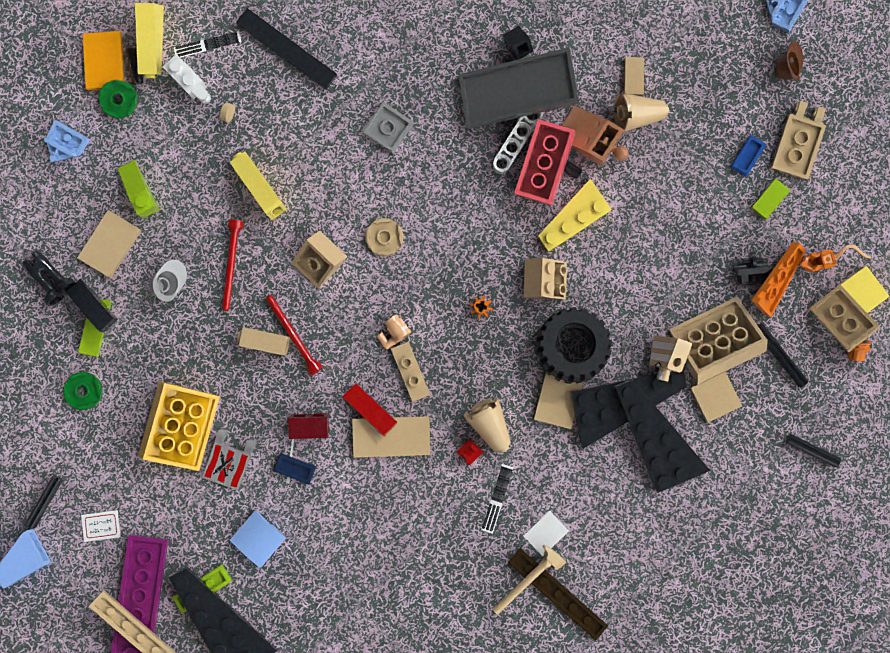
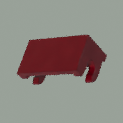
[288,413,329,439]

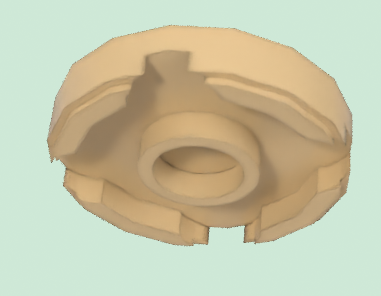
[366,218,403,256]

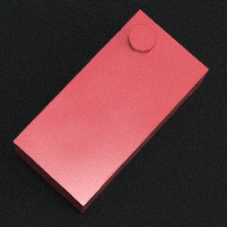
[514,119,576,206]

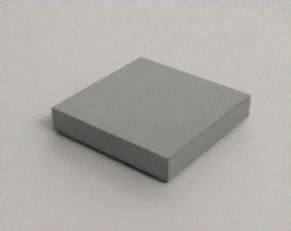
[362,102,414,154]

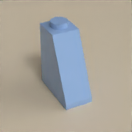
[0,529,51,589]

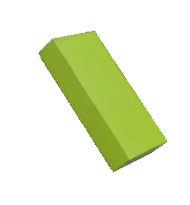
[751,178,790,220]

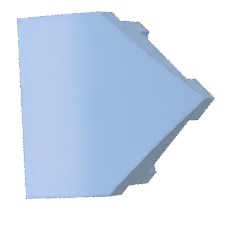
[766,0,808,33]
[44,120,90,162]

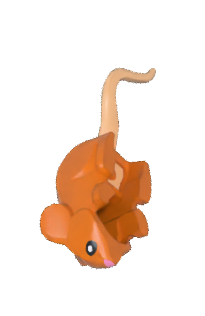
[800,245,871,272]

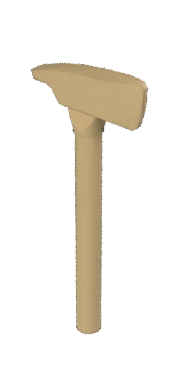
[493,545,566,615]

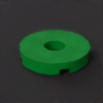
[98,80,138,118]
[63,372,103,410]

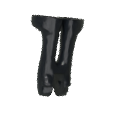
[22,250,76,306]

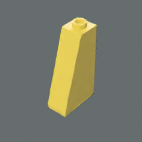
[135,3,164,78]
[230,152,287,220]

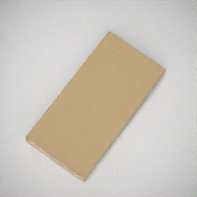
[352,416,431,458]

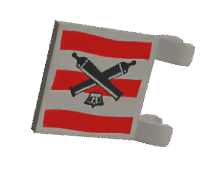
[202,429,256,491]

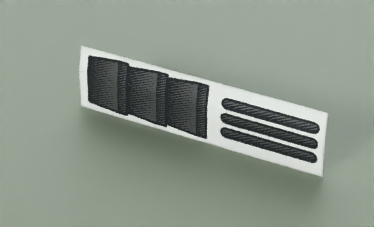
[174,31,241,58]
[481,464,514,534]

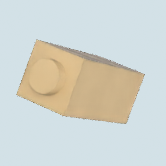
[237,327,290,356]

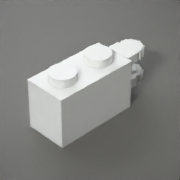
[163,54,211,104]

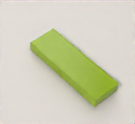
[78,299,112,357]
[172,564,232,614]

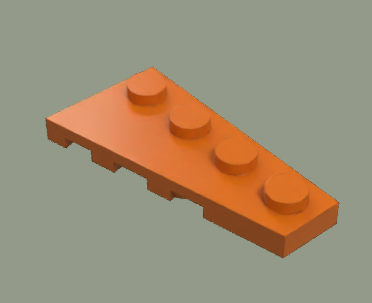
[751,241,806,317]

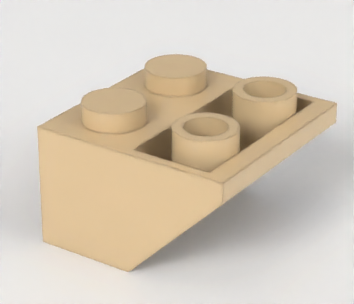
[524,258,567,300]

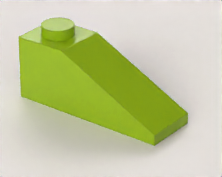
[118,160,160,218]

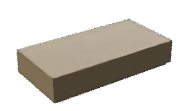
[624,57,644,96]

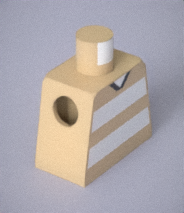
[650,335,692,382]

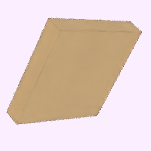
[690,372,742,423]

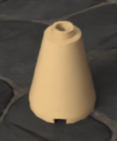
[613,93,669,132]
[464,397,511,453]

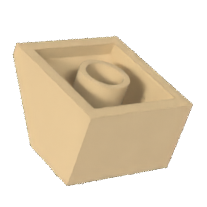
[292,231,347,289]

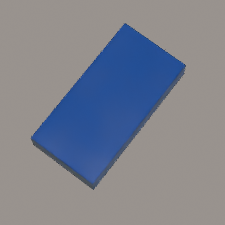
[730,134,767,177]

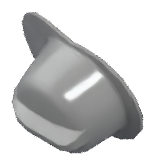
[149,259,187,302]

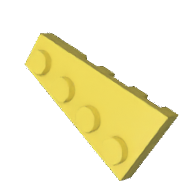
[538,179,612,252]

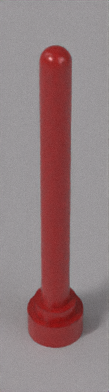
[222,219,243,311]
[266,295,323,376]

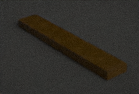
[508,548,608,640]

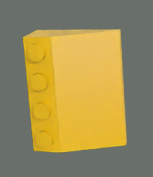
[138,381,220,471]

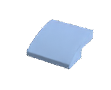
[230,511,286,568]

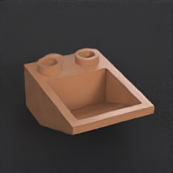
[561,106,629,167]

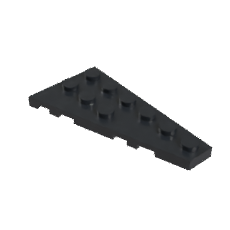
[570,370,687,449]
[614,379,711,493]
[169,567,278,653]

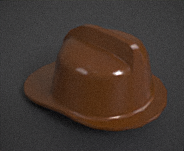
[775,41,803,82]

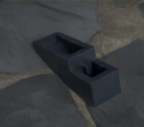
[67,279,118,333]

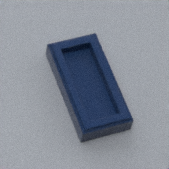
[273,453,317,485]

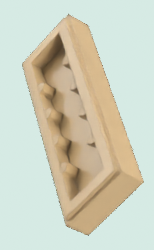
[391,342,430,402]

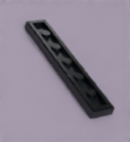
[236,8,337,90]

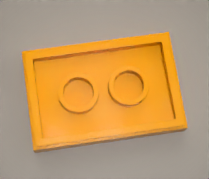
[83,31,125,91]

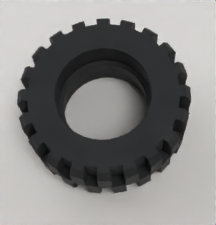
[535,307,612,384]

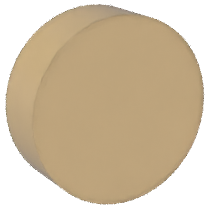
[220,102,235,123]

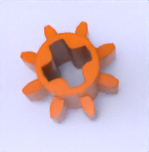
[469,295,493,319]

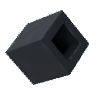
[503,26,533,60]

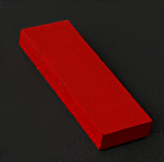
[342,383,397,437]

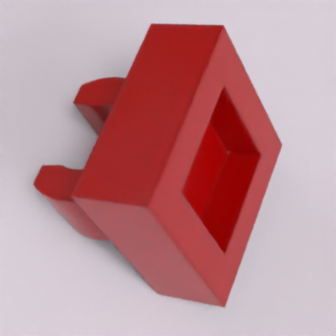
[456,439,483,465]

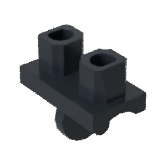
[733,252,773,284]

